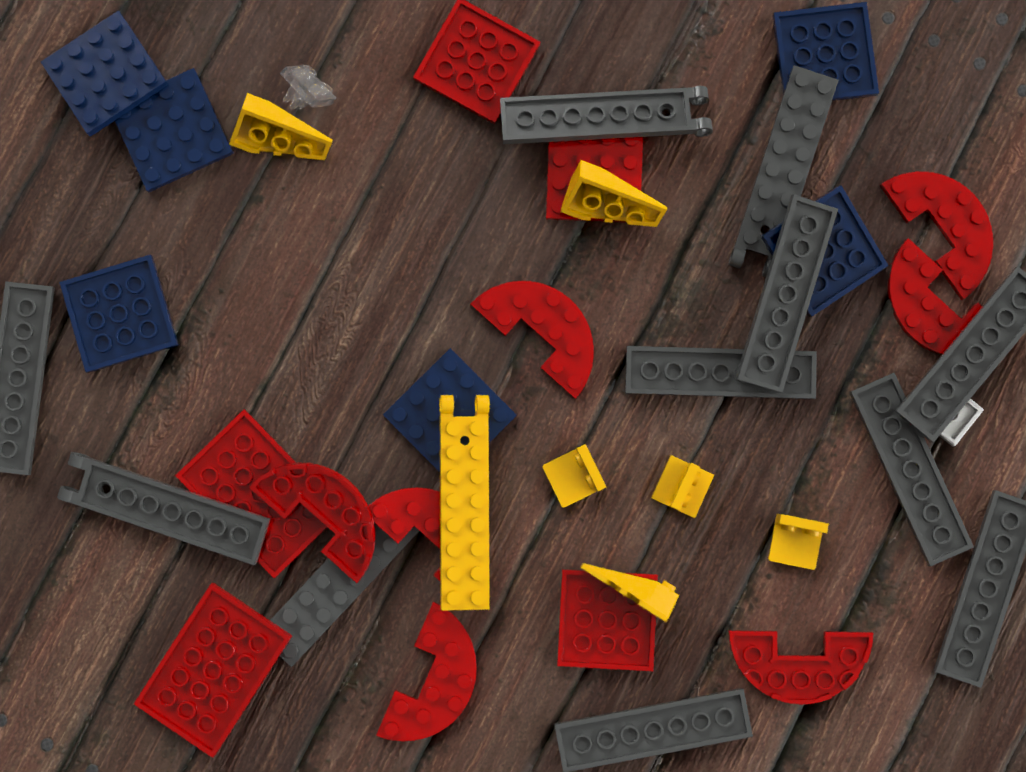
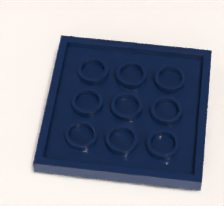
[772,2,879,101]
[41,10,169,137]
[115,68,234,192]
[761,185,889,317]
[59,255,179,373]
[383,348,517,472]

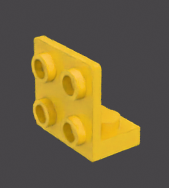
[542,444,606,508]
[768,514,829,570]

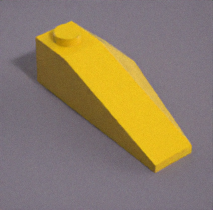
[229,93,333,160]
[561,160,667,227]
[580,563,679,622]

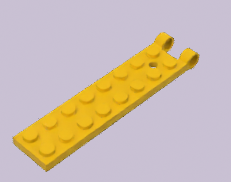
[439,395,490,610]

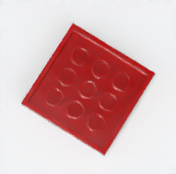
[413,0,541,124]
[546,137,643,222]
[557,569,658,671]

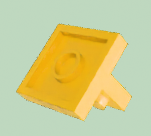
[651,455,714,518]

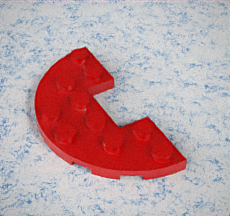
[880,171,993,300]
[888,238,982,354]
[470,281,594,399]
[249,463,375,583]
[368,488,440,582]
[376,601,477,741]
[728,630,873,705]

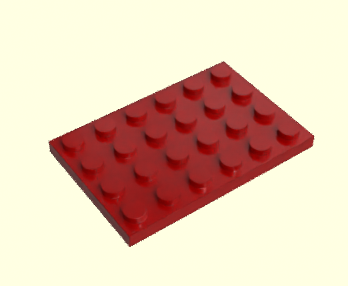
[175,409,328,579]
[134,583,292,758]

